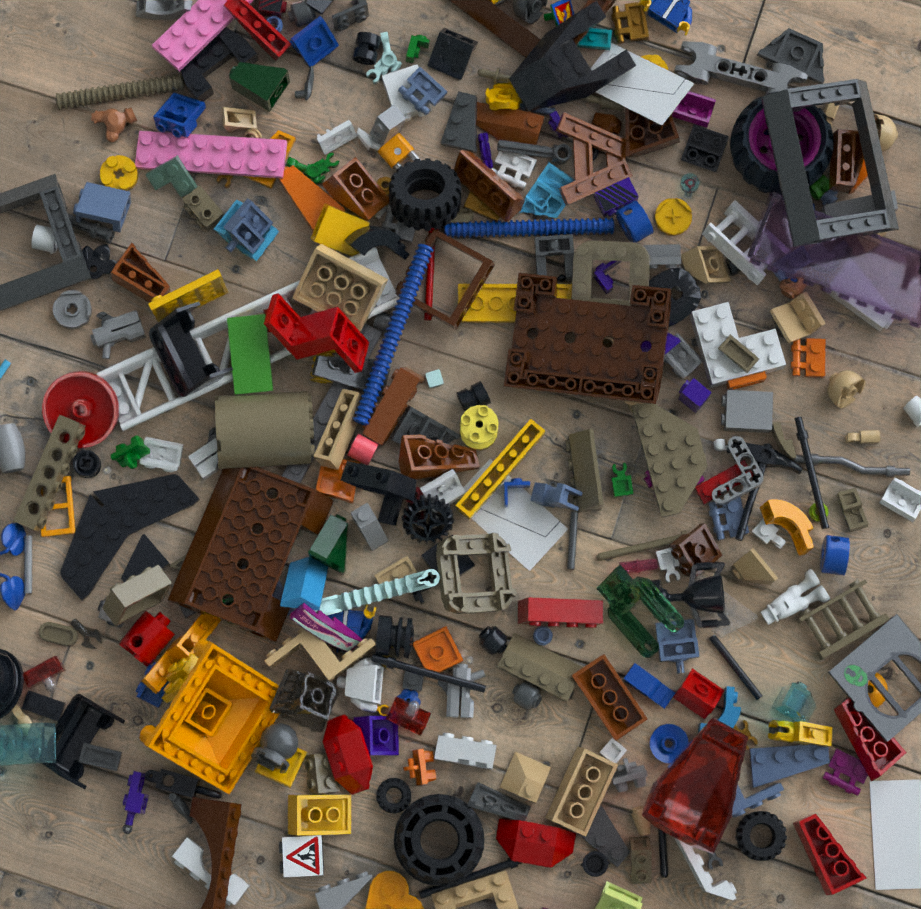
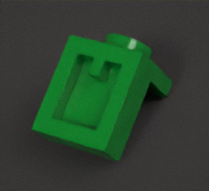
[406,35,430,63]

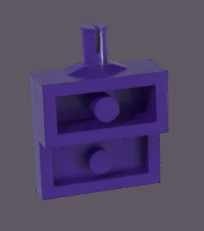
[123,771,149,826]

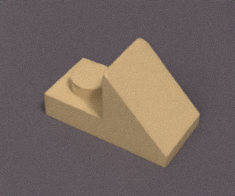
[221,107,257,133]

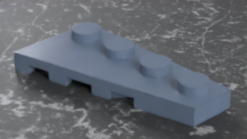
[749,744,830,788]

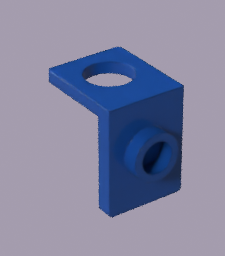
[504,478,530,507]

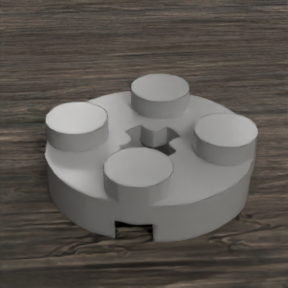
[53,290,92,329]

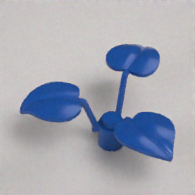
[0,523,26,610]

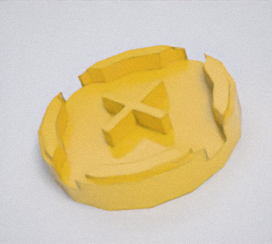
[654,198,692,236]

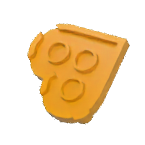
[366,871,424,909]

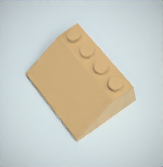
[292,244,389,332]

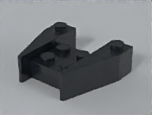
[181,27,259,102]

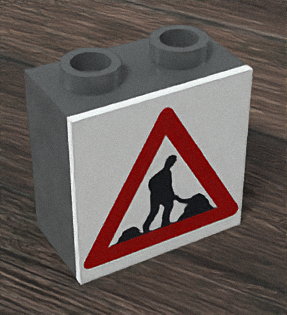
[279,835,324,877]

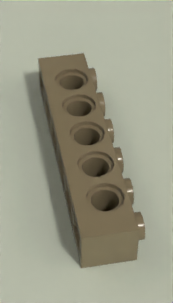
[13,415,86,532]

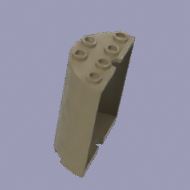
[215,391,315,469]

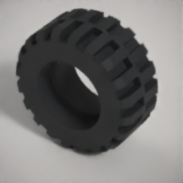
[389,158,461,231]

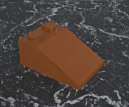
[322,157,389,221]

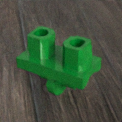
[111,435,150,469]

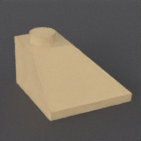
[681,246,731,284]
[731,548,778,585]
[500,752,551,803]

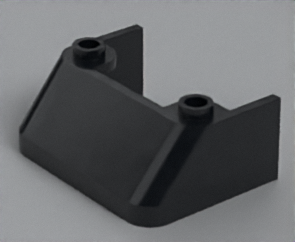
[149,301,233,397]
[38,694,125,789]

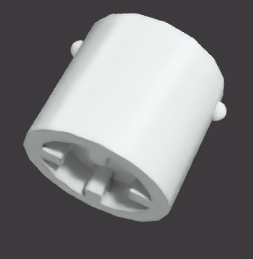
[31,224,58,254]

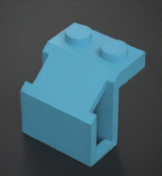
[214,200,279,261]

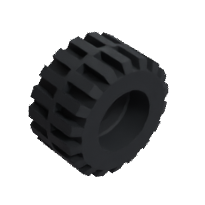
[735,811,787,861]

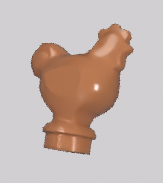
[91,107,137,142]

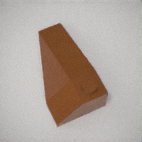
[476,102,544,157]

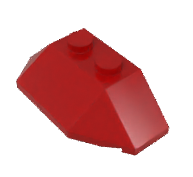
[323,714,373,795]
[496,819,576,868]

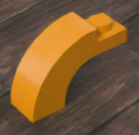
[759,499,814,556]

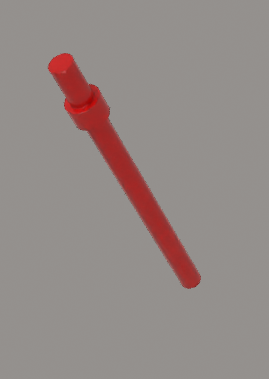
[424,228,438,321]

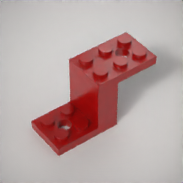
[264,293,369,373]

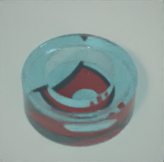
[680,173,699,193]

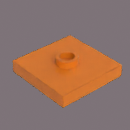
[413,626,464,678]

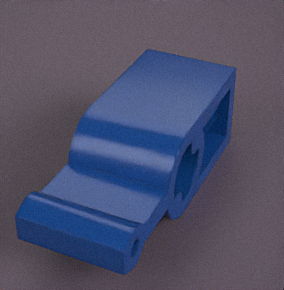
[623,663,675,709]

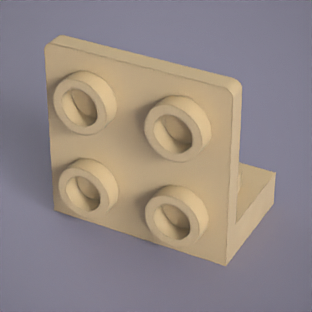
[770,291,826,343]

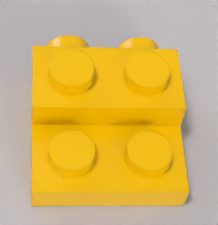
[162,654,199,703]

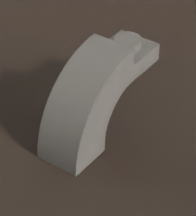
[136,0,193,20]

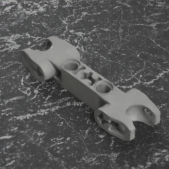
[674,41,808,95]

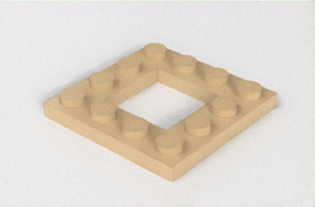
[431,870,519,909]

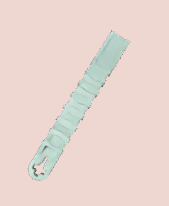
[314,569,440,615]

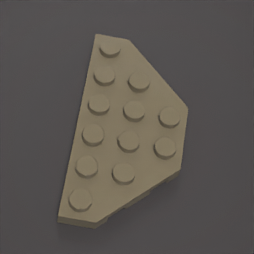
[631,403,708,518]

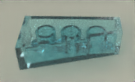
[772,681,817,723]

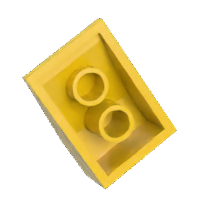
[288,794,351,836]

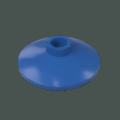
[650,724,689,763]

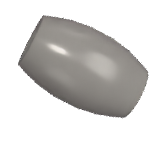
[0,423,26,473]

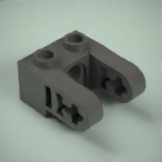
[534,234,574,282]

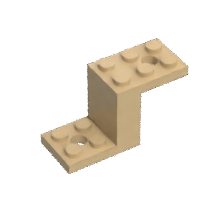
[264,628,376,683]

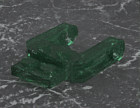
[596,565,684,658]

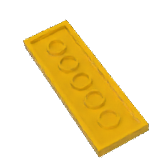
[458,284,572,323]

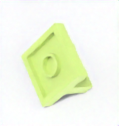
[594,881,643,909]

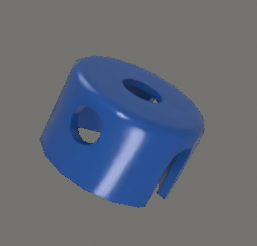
[616,200,654,242]
[820,535,850,576]

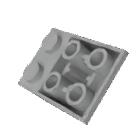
[315,871,374,909]

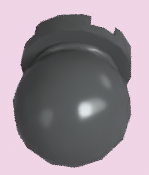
[251,723,298,774]

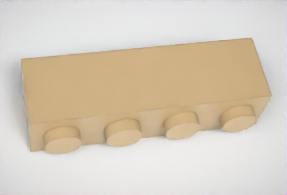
[314,389,362,470]

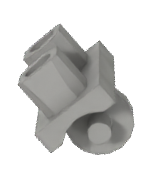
[612,758,648,792]

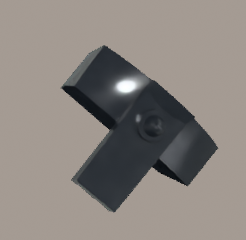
[341,461,417,526]

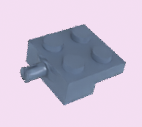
[223,198,273,254]
[655,619,700,674]

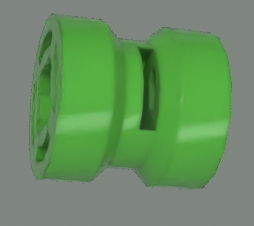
[809,175,829,200]

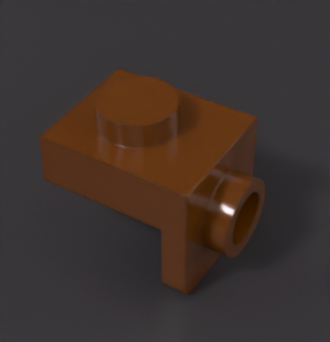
[591,112,622,136]

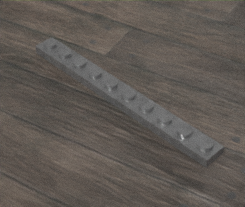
[275,323,382,492]

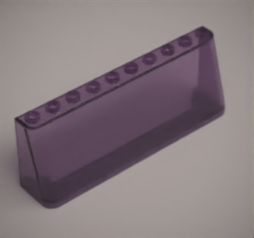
[747,192,921,329]

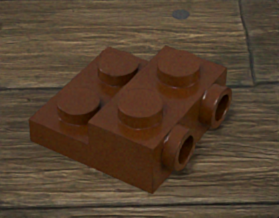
[670,523,723,577]

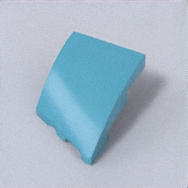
[519,162,574,218]

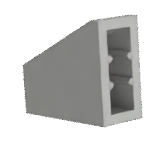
[351,503,388,551]

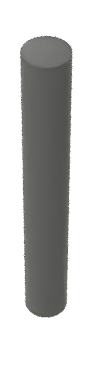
[567,511,578,570]

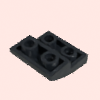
[681,124,729,172]

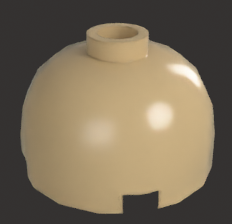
[874,114,898,152]
[827,370,866,408]

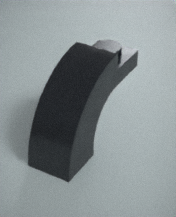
[344,226,410,260]

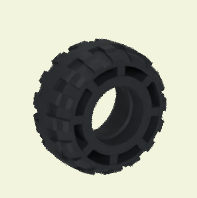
[394,794,485,886]

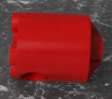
[119,611,176,667]

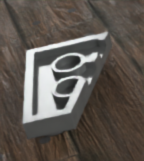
[441,91,477,154]

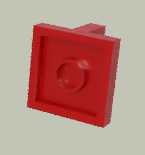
[673,668,724,719]

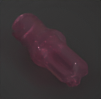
[619,558,658,574]

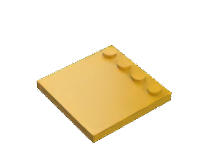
[148,269,228,322]

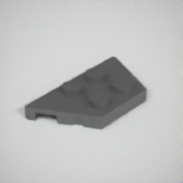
[757,28,825,84]

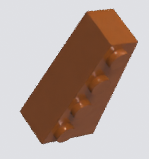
[362,367,425,445]

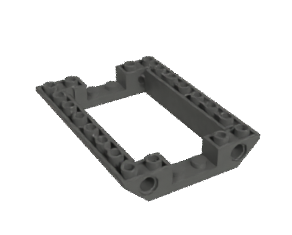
[761,79,899,247]
[0,174,91,311]

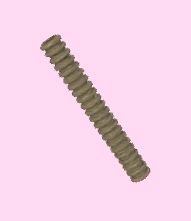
[56,73,185,110]

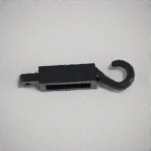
[145,769,222,799]

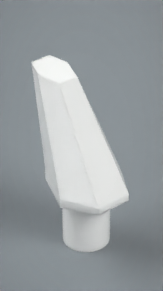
[356,127,381,151]

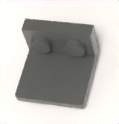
[332,0,369,31]

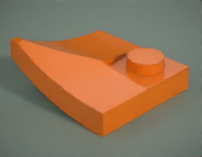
[316,459,361,504]

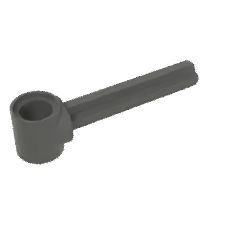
[497,140,572,165]

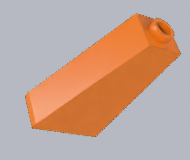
[278,165,346,232]

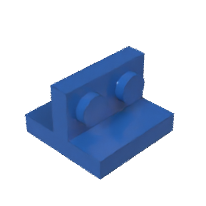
[290,16,339,68]

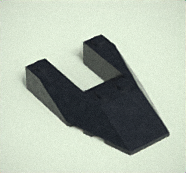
[508,1,637,112]

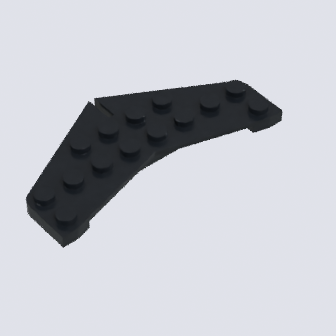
[60,474,200,601]

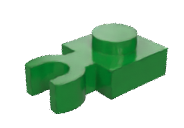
[611,463,634,498]

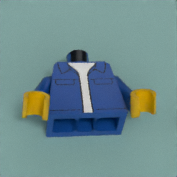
[638,0,692,35]
[327,605,377,654]

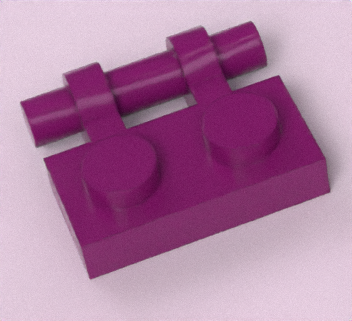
[822,749,868,796]

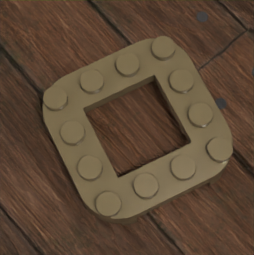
[572,240,651,306]
[436,533,516,614]

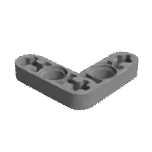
[712,436,764,506]

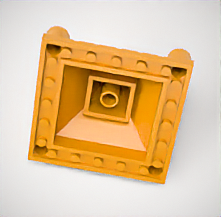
[139,639,292,795]

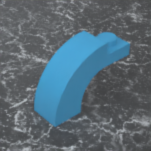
[697,686,741,744]

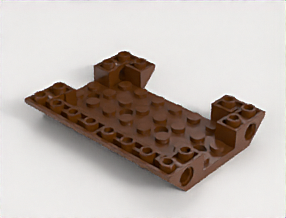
[504,273,671,404]
[167,467,334,643]

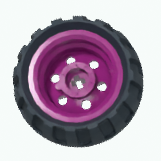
[730,91,834,196]

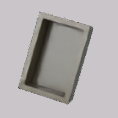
[102,565,172,626]

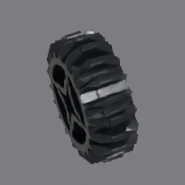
[402,494,454,545]

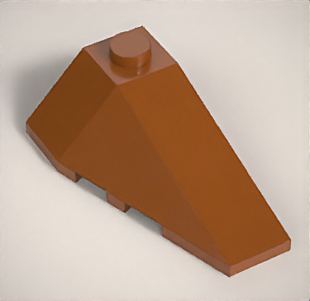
[398,434,480,479]

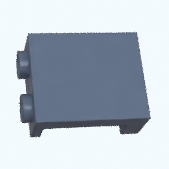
[73,182,131,232]

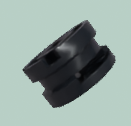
[73,450,101,479]

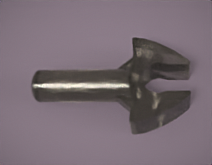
[70,619,102,649]

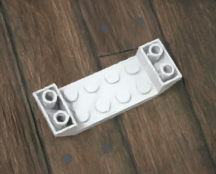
[665,791,737,900]

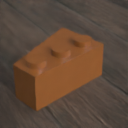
[829,129,864,192]
[111,243,170,303]

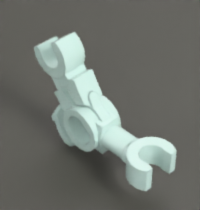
[366,32,402,84]

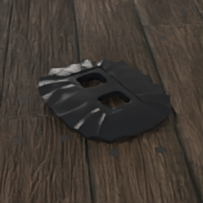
[649,268,701,327]

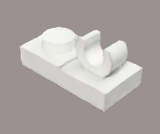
[317,120,357,155]

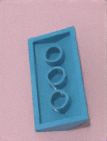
[280,557,328,611]

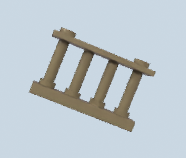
[797,579,890,660]

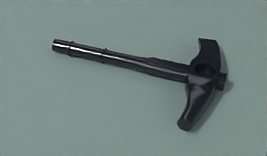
[727,442,803,541]

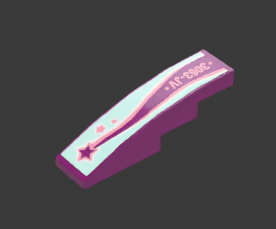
[290,603,363,652]

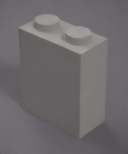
[721,390,773,433]

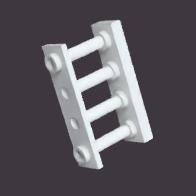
[702,200,790,285]

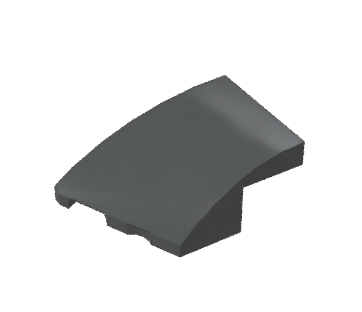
[390,405,461,445]

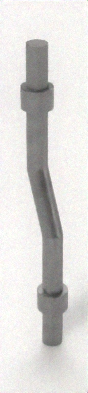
[794,454,910,477]

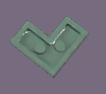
[145,155,198,197]

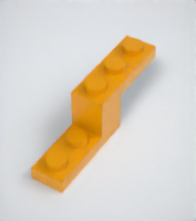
[141,613,222,694]

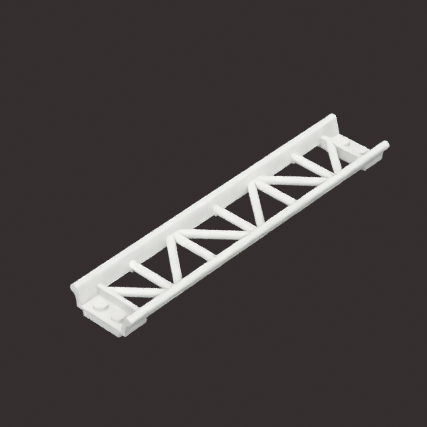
[96,247,399,431]

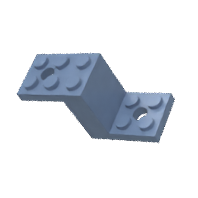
[668,757,784,818]

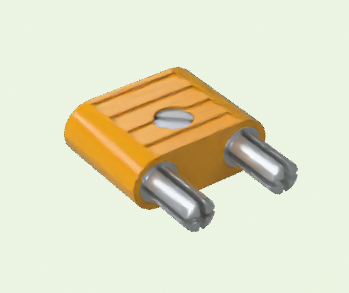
[377,133,421,170]

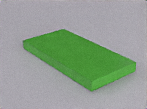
[227,314,274,395]

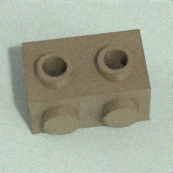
[182,185,224,232]

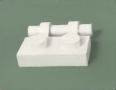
[492,151,537,190]

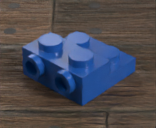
[153,93,206,138]

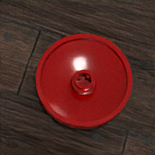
[42,371,119,448]

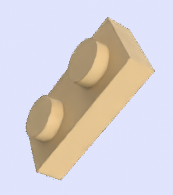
[374,556,417,584]

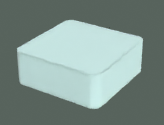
[425,369,444,388]

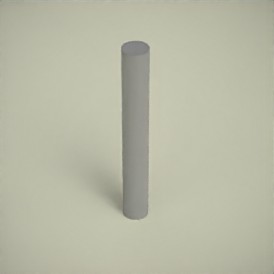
[24,535,32,594]

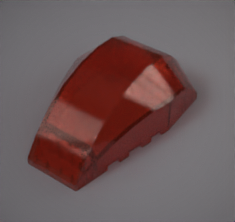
[642,718,748,854]

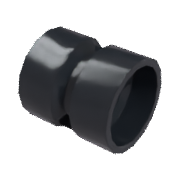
[352,32,381,65]
[456,381,491,411]

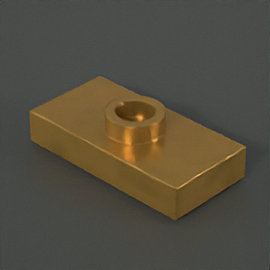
[464,191,500,222]

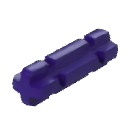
[478,133,493,169]

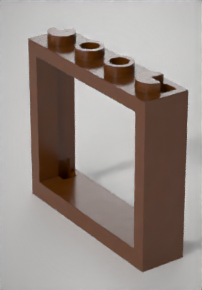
[395,229,495,330]

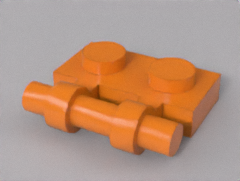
[791,338,826,378]

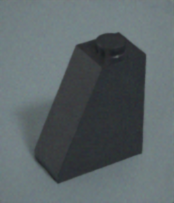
[121,534,170,582]

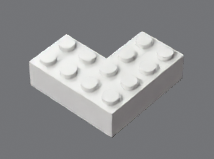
[690,302,786,388]

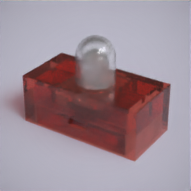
[23,655,66,692]
[386,696,431,736]

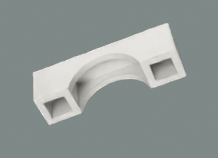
[172,837,250,906]

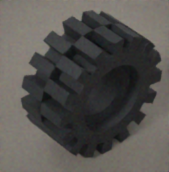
[376,778,412,814]

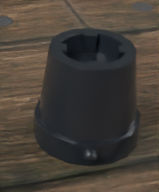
[581,851,610,877]

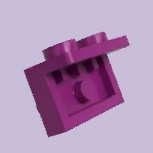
[672,91,716,128]

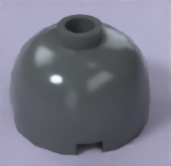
[513,0,548,24]

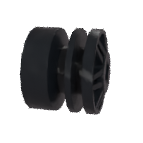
[375,615,414,659]

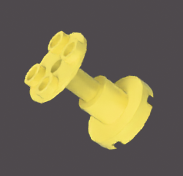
[460,405,499,451]

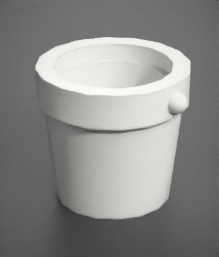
[903,396,921,427]

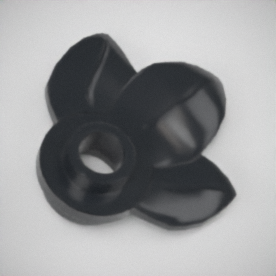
[82,244,117,279]

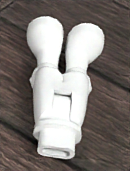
[760,569,830,625]

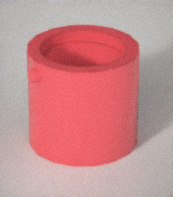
[347,434,379,465]

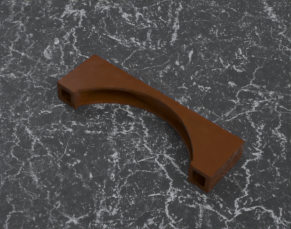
[189,797,242,909]

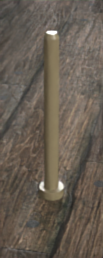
[597,530,687,561]

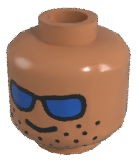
[779,270,808,299]

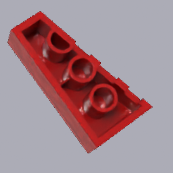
[793,814,867,895]

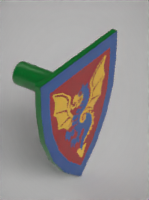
[544,0,574,26]

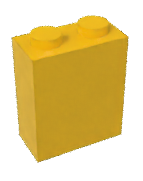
[310,203,370,256]

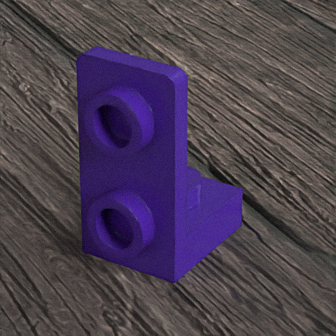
[593,261,622,295]

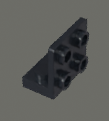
[428,28,478,80]

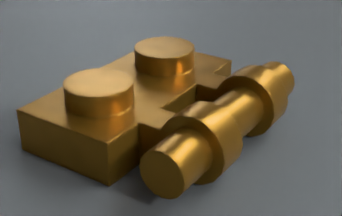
[611,2,649,44]

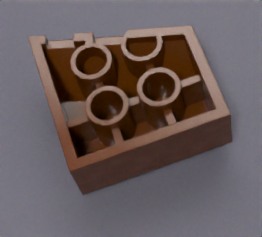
[625,107,680,157]

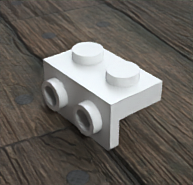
[139,437,184,472]
[420,469,466,512]
[879,478,921,522]

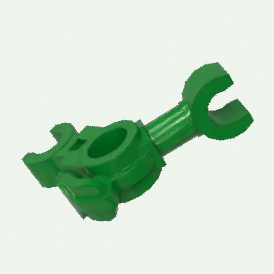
[286,152,340,185]

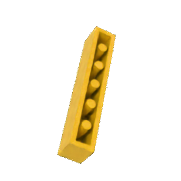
[455,419,545,520]

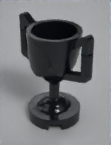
[651,562,730,628]

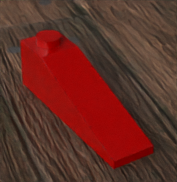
[223,0,291,61]

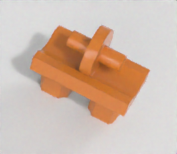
[403,749,436,786]

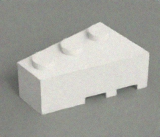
[434,733,497,770]

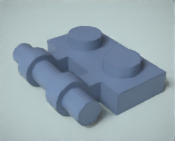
[398,67,447,116]
[708,497,750,541]

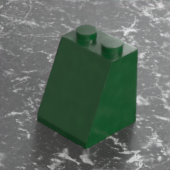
[229,62,290,112]

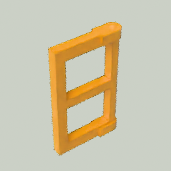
[41,476,76,537]

